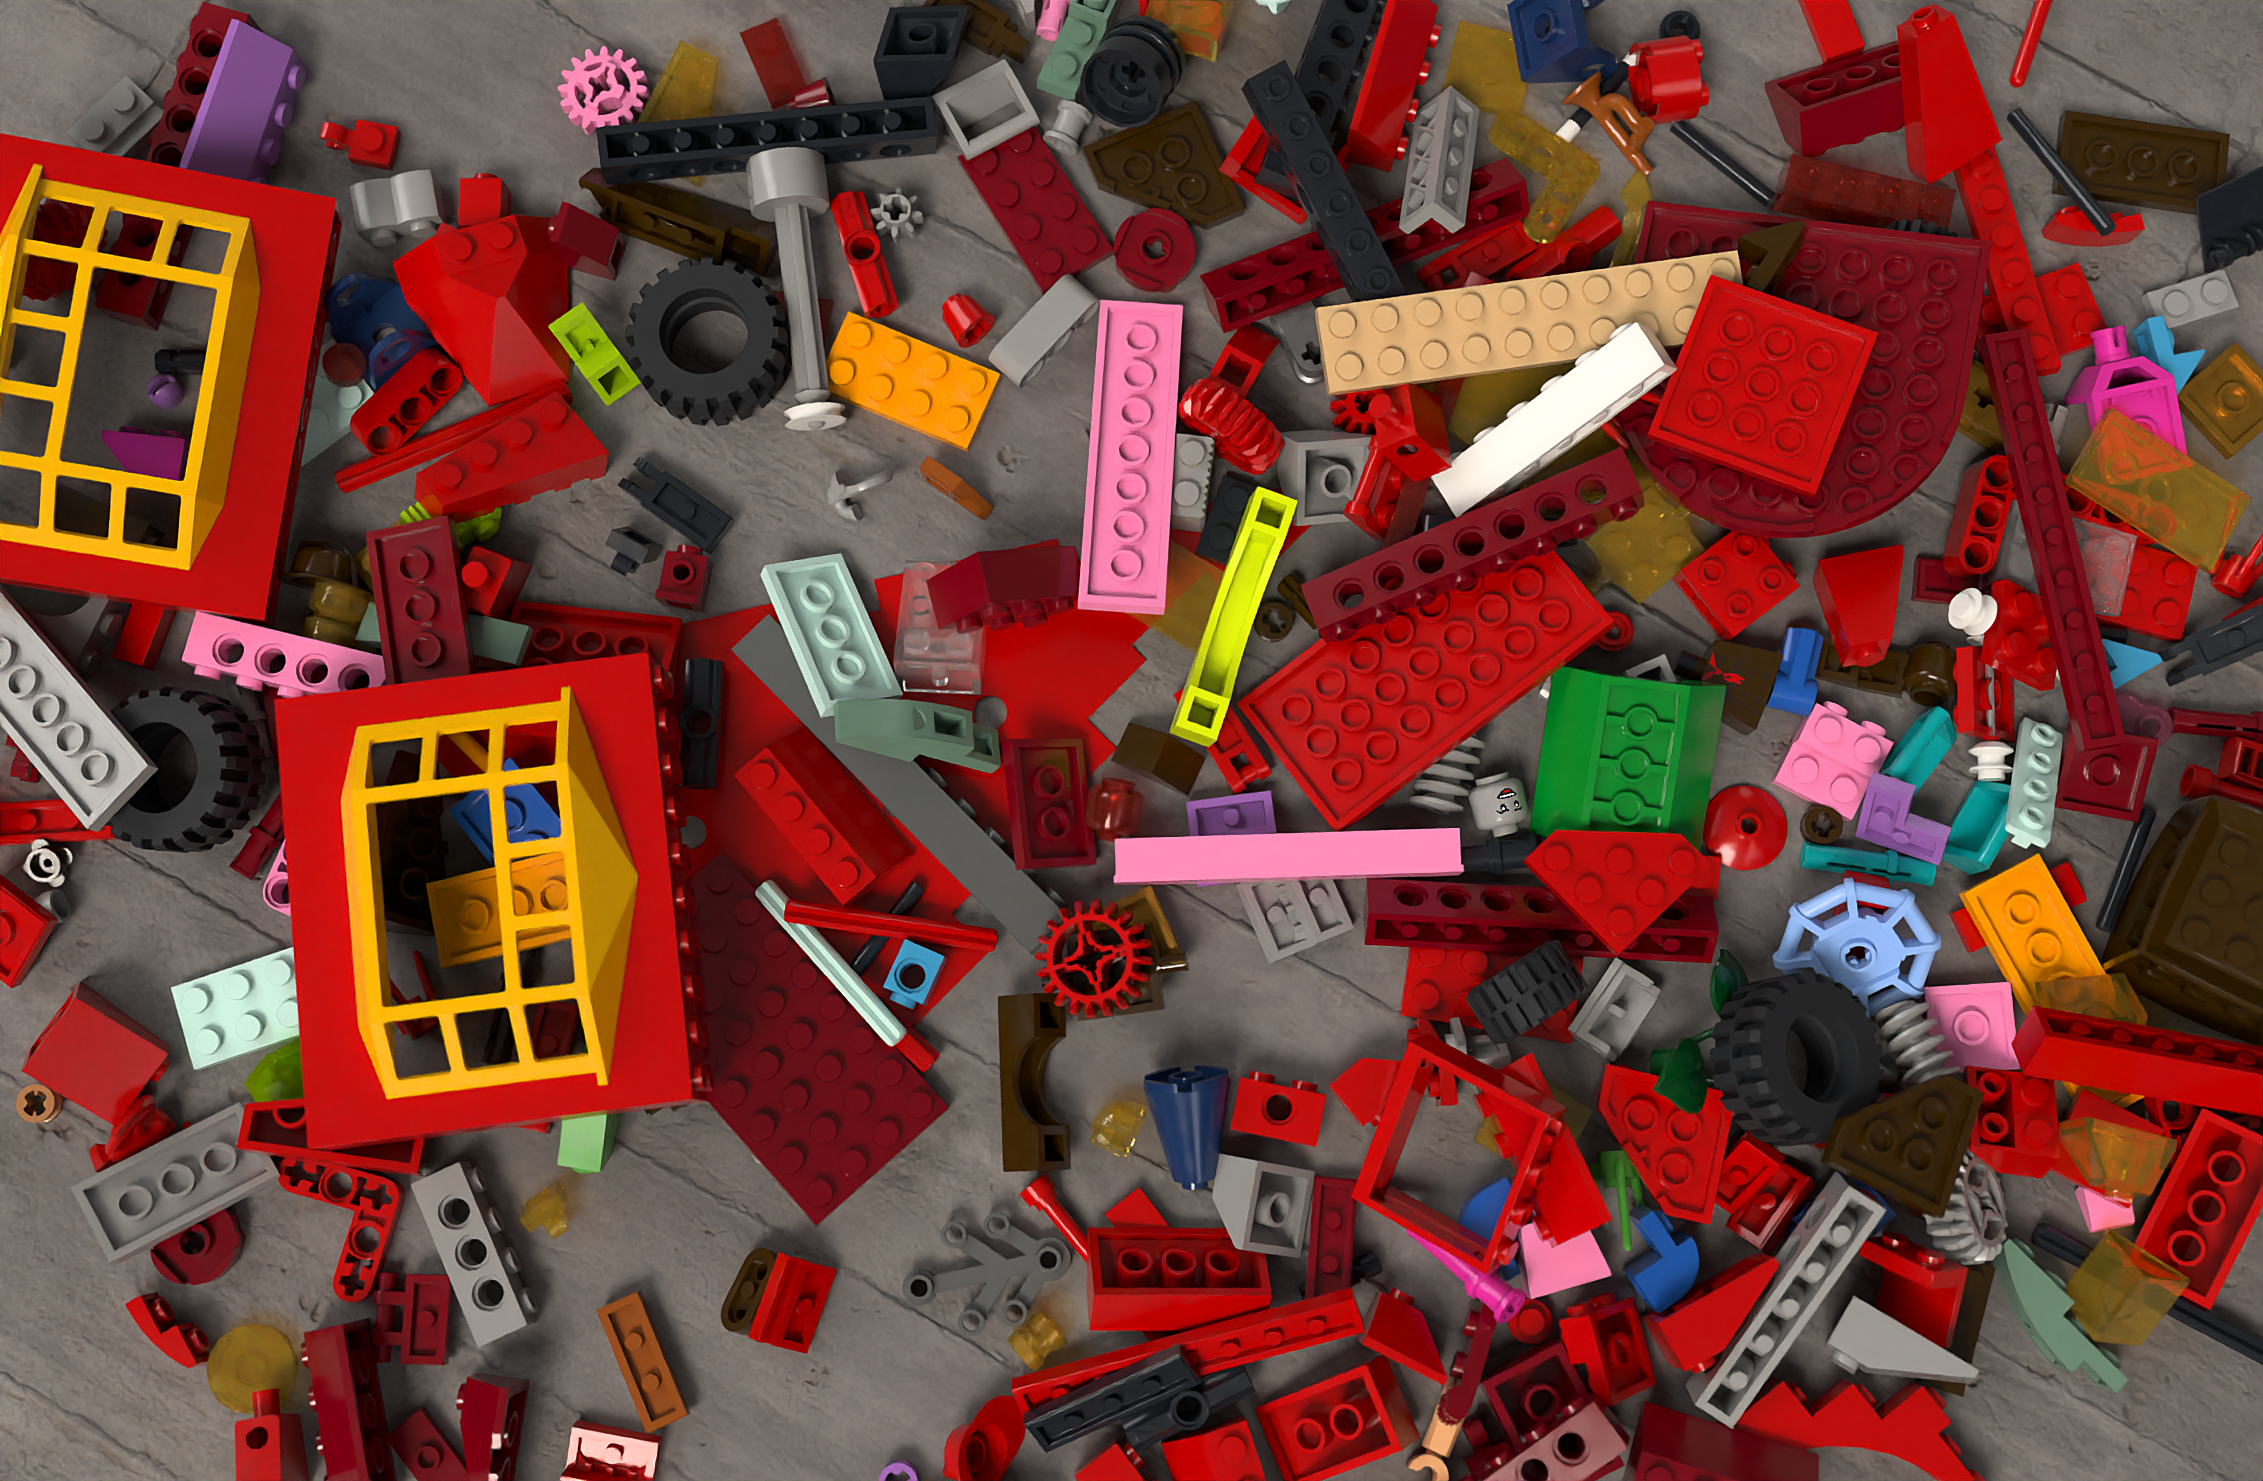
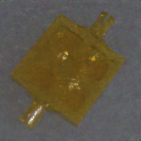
[1583,484,1705,605]

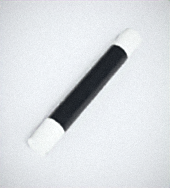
[1554,53,1636,146]

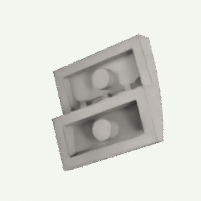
[1236,879,1354,964]

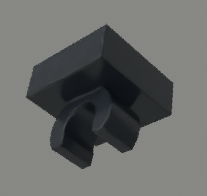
[605,526,663,576]

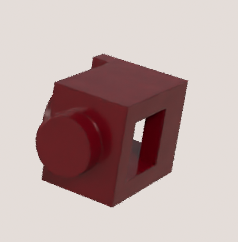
[655,545,713,613]

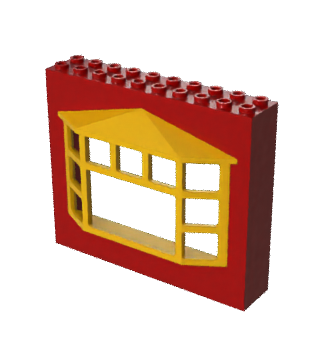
[0,133,344,627]
[274,652,714,1150]

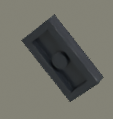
[1194,476,1257,567]

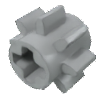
[871,188,924,244]

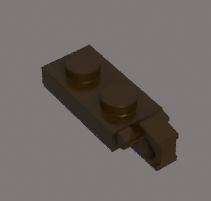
[922,0,1031,64]

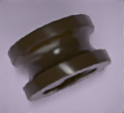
[1254,602,1294,643]
[1799,806,1843,845]

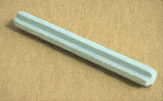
[755,880,907,1046]

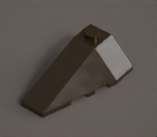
[376,750,448,936]

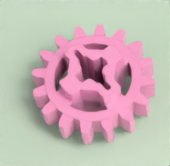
[558,46,650,136]

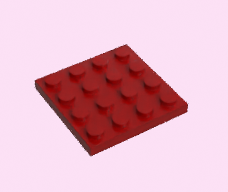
[1647,274,1878,498]

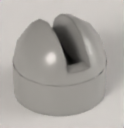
[34,889,71,925]

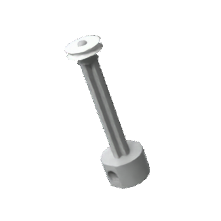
[746,147,847,431]

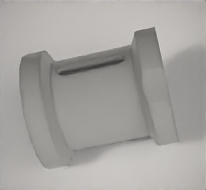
[1043,100,1093,155]

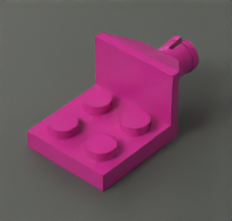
[2064,325,2190,486]

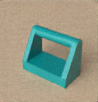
[1879,706,1957,796]
[1942,780,2011,875]

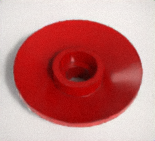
[1702,786,1787,871]

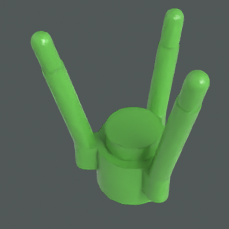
[1590,1151,1647,1251]

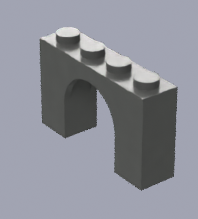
[18,483,165,682]

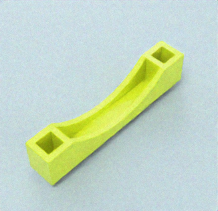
[1169,486,1298,747]

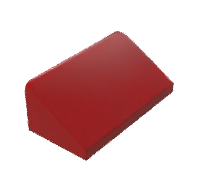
[112,604,177,671]
[1725,1161,1816,1256]

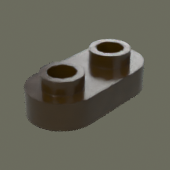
[721,1248,778,1336]

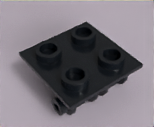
[2195,166,2263,272]

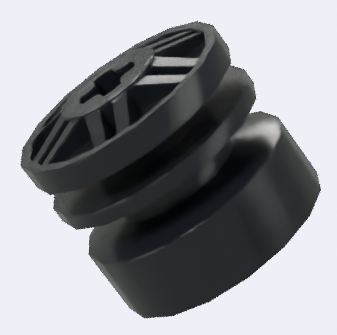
[1080,15,1186,128]

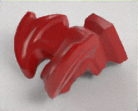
[89,1094,192,1173]

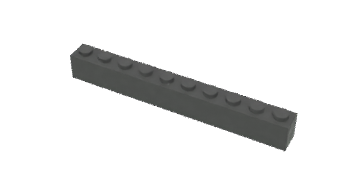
[731,614,1068,955]

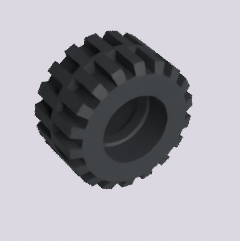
[1465,940,1588,1044]

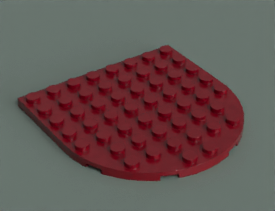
[1617,200,1992,538]

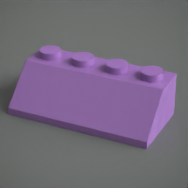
[179,19,306,185]

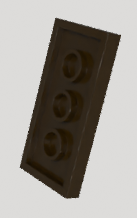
[2051,110,2230,215]

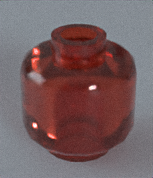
[1085,777,1144,842]

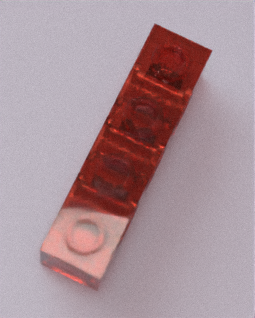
[1772,154,1956,229]

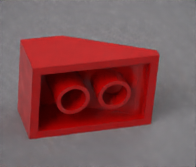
[1641,1253,1779,1374]
[1254,1354,1420,1481]

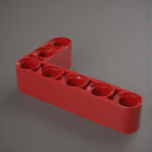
[1942,455,2176,579]

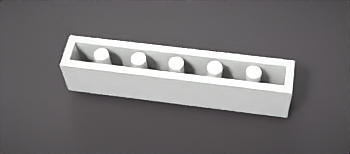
[1431,322,1678,518]

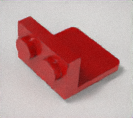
[1859,1231,1968,1350]

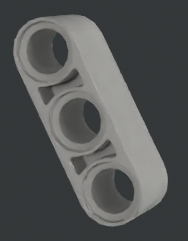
[988,273,1100,388]

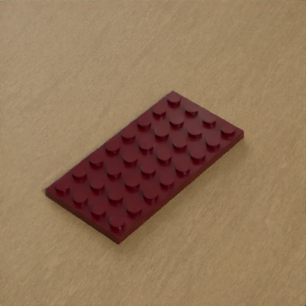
[686,852,949,1227]

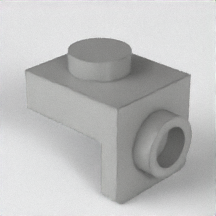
[1443,1017,1511,1070]

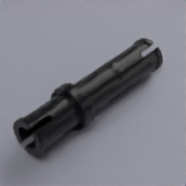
[481,947,540,1065]

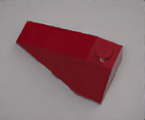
[456,1373,530,1481]

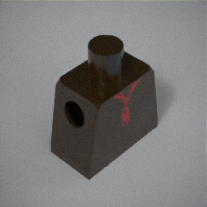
[1672,640,1784,736]

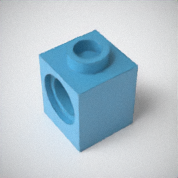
[883,939,948,1010]

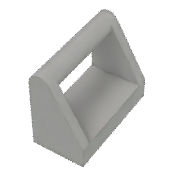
[932,59,1040,161]

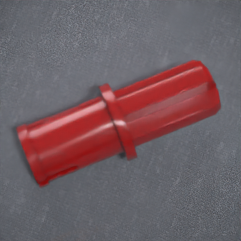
[878,996,940,1072]

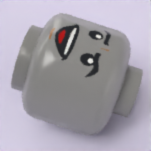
[1468,772,1530,837]

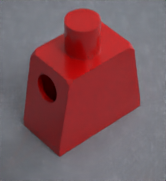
[1368,383,1452,483]
[461,545,533,621]
[234,1388,310,1481]

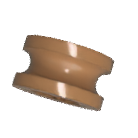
[16,1084,64,1123]

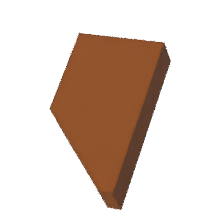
[919,456,994,520]

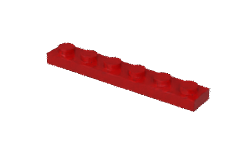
[1953,146,2062,377]

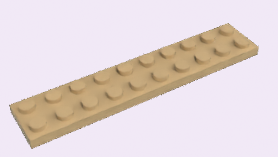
[1314,250,1743,396]

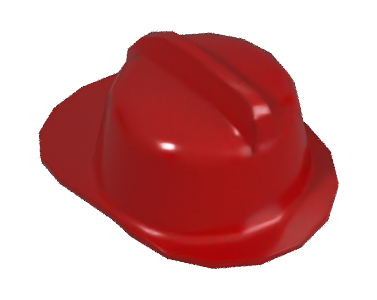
[942,1395,1026,1481]

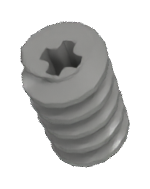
[1409,733,1486,816]
[1874,1000,1961,1086]

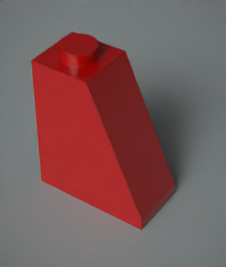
[1812,544,1904,667]

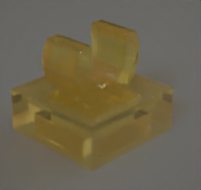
[519,1181,569,1239]

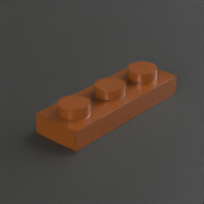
[596,1291,690,1434]

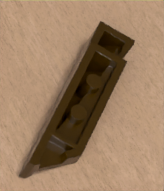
[579,167,778,277]

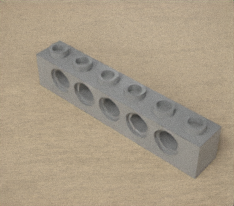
[1685,1171,1886,1428]

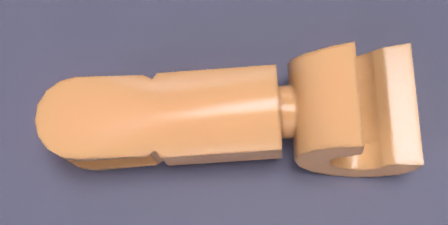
[1405,1376,1465,1481]

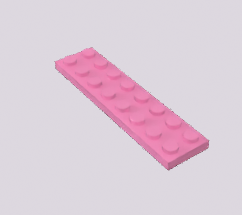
[1078,300,1183,615]

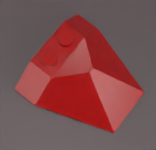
[392,214,569,407]

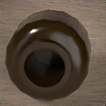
[1902,641,1957,707]

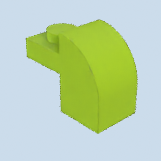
[548,302,641,407]

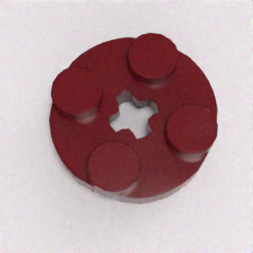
[1113,208,1196,293]
[150,1207,245,1285]

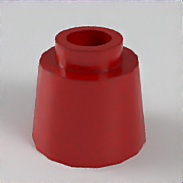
[942,293,995,348]

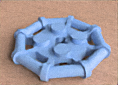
[1773,877,1942,1020]

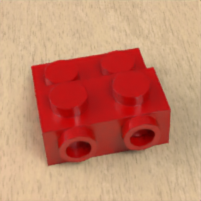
[1559,1292,1657,1406]

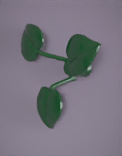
[1650,949,1778,1150]

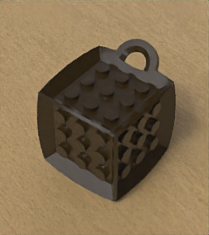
[2101,795,2263,1046]

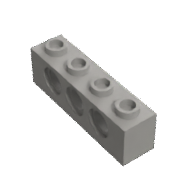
[410,1161,538,1348]

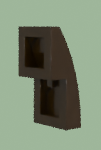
[1815,636,1910,699]

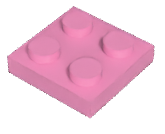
[1920,982,2020,1073]

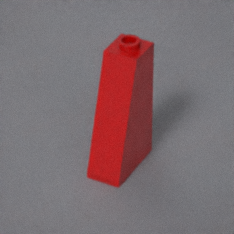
[1897,4,2002,185]

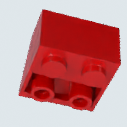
[1964,1065,2060,1179]

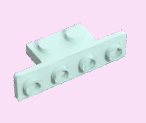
[2005,718,2063,849]

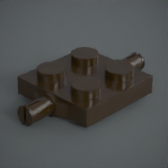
[1041,922,1189,1021]

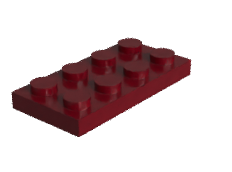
[957,126,1114,296]
[365,515,476,685]

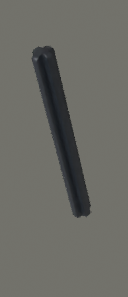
[2031,1223,2263,1365]

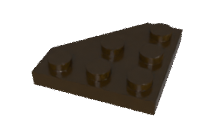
[1082,101,1245,230]
[1821,1074,1984,1218]

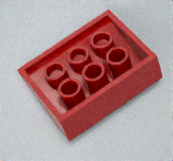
[494,601,683,738]

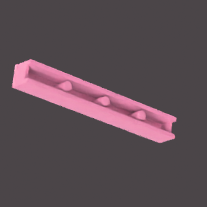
[1114,828,1464,886]

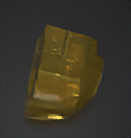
[1089,1100,1147,1159]

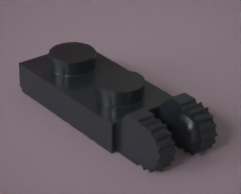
[618,457,735,555]
[2156,604,2263,687]

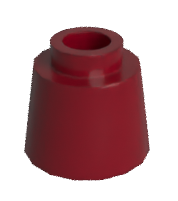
[789,77,837,109]

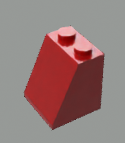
[21,982,171,1126]

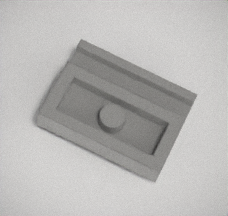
[67,76,163,158]

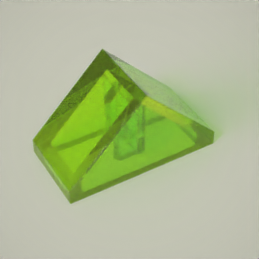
[243,1038,304,1102]

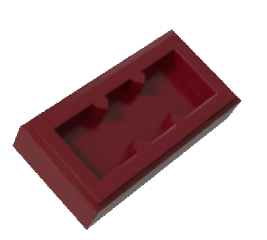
[385,1407,469,1481]

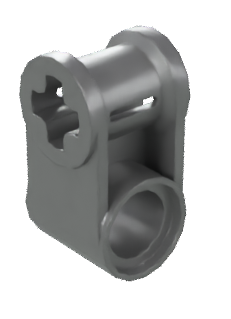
[1270,300,1325,385]

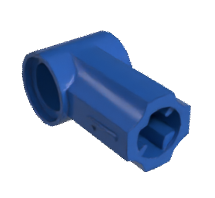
[1765,627,1824,717]

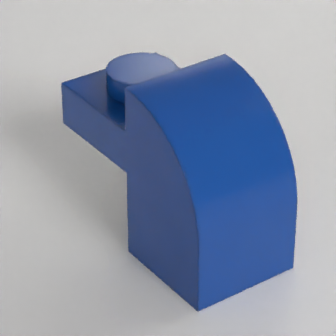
[1457,1176,1522,1282]
[1622,1203,1699,1314]

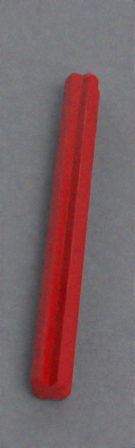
[334,381,573,493]

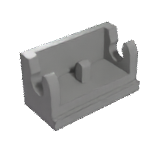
[1568,957,1663,1065]

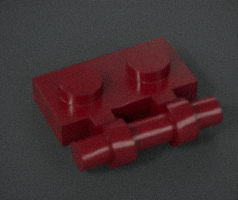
[369,1272,454,1365]

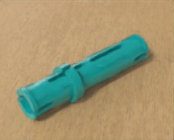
[1800,841,1936,887]

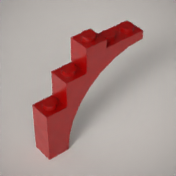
[1716,1376,1985,1481]

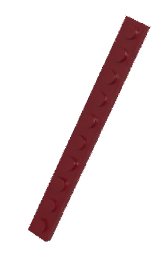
[1979,328,2127,753]

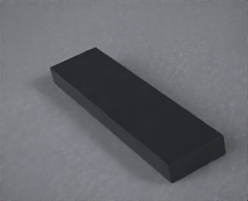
[1024,1343,1201,1453]

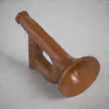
[1560,70,1655,178]

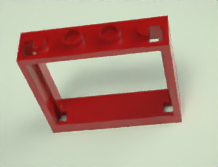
[1351,1034,1567,1275]

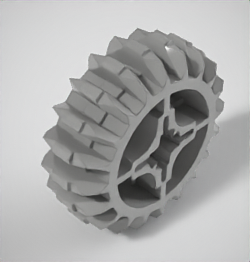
[1922,1145,2008,1265]

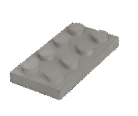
[70,1102,280,1267]

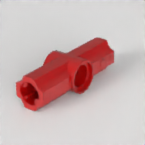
[829,190,900,319]
[1505,205,1623,282]

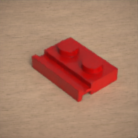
[748,1252,837,1354]

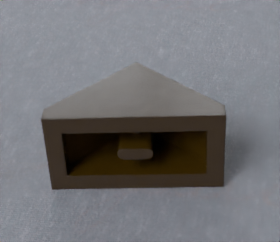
[1111,722,1206,797]

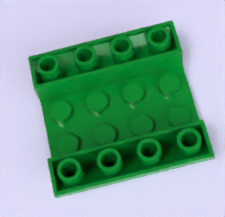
[1528,665,1726,852]

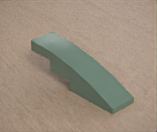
[355,603,534,668]

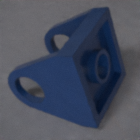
[1507,0,1619,83]
[324,272,443,391]

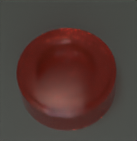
[322,343,367,387]

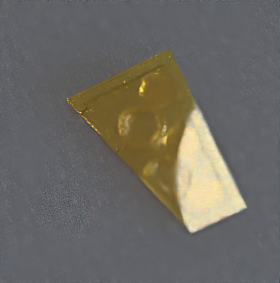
[637,40,719,188]

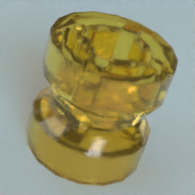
[1006,1309,1068,1372]

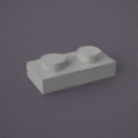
[2140,269,2239,331]

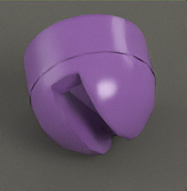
[146,374,185,409]

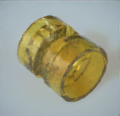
[300,582,370,649]

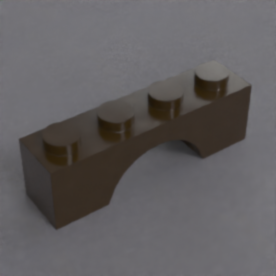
[998,993,1071,1172]

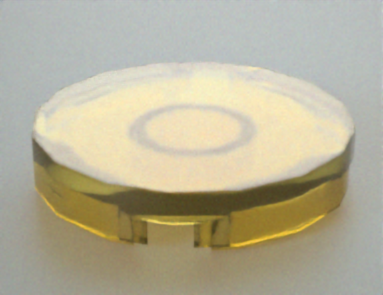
[206,1323,299,1414]

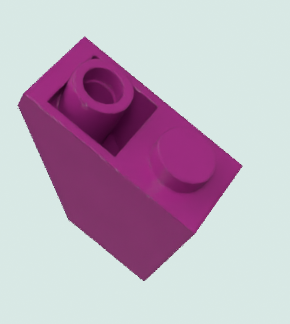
[101,426,191,496]

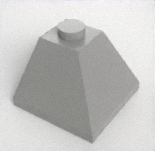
[1277,430,1372,526]
[1212,1153,1315,1258]

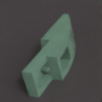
[1037,0,1123,102]
[834,699,1001,774]
[1993,1238,2129,1393]

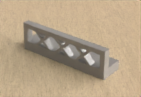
[1399,86,1480,234]

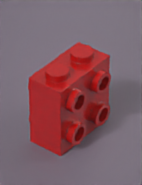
[1672,530,1800,642]

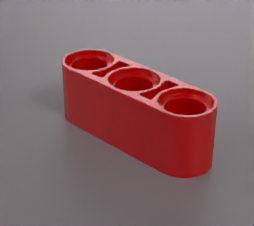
[349,348,463,457]

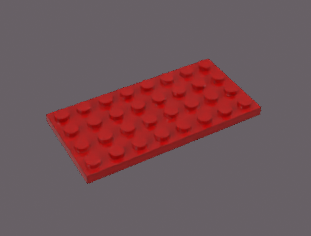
[1237,527,1615,832]

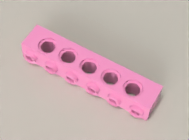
[182,611,387,698]

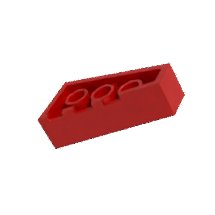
[415,391,609,525]
[236,1098,430,1177]

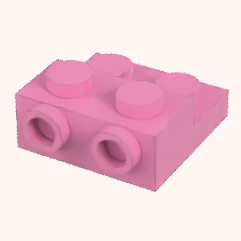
[1771,701,1894,822]

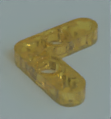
[1488,110,1600,244]

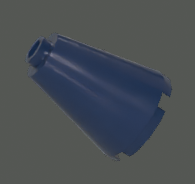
[1143,1065,1230,1190]

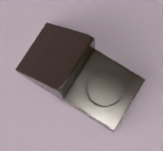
[1737,221,1806,295]

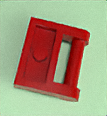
[1343,435,1413,543]

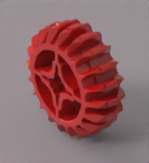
[22,198,108,302]
[1177,378,1285,475]
[1034,899,1153,1018]

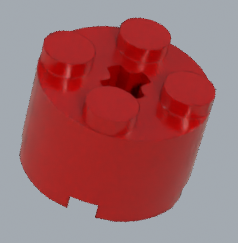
[1628,35,1709,125]

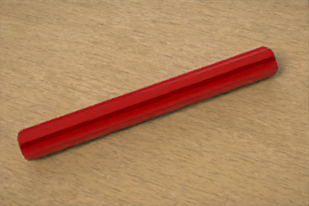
[784,899,998,952]

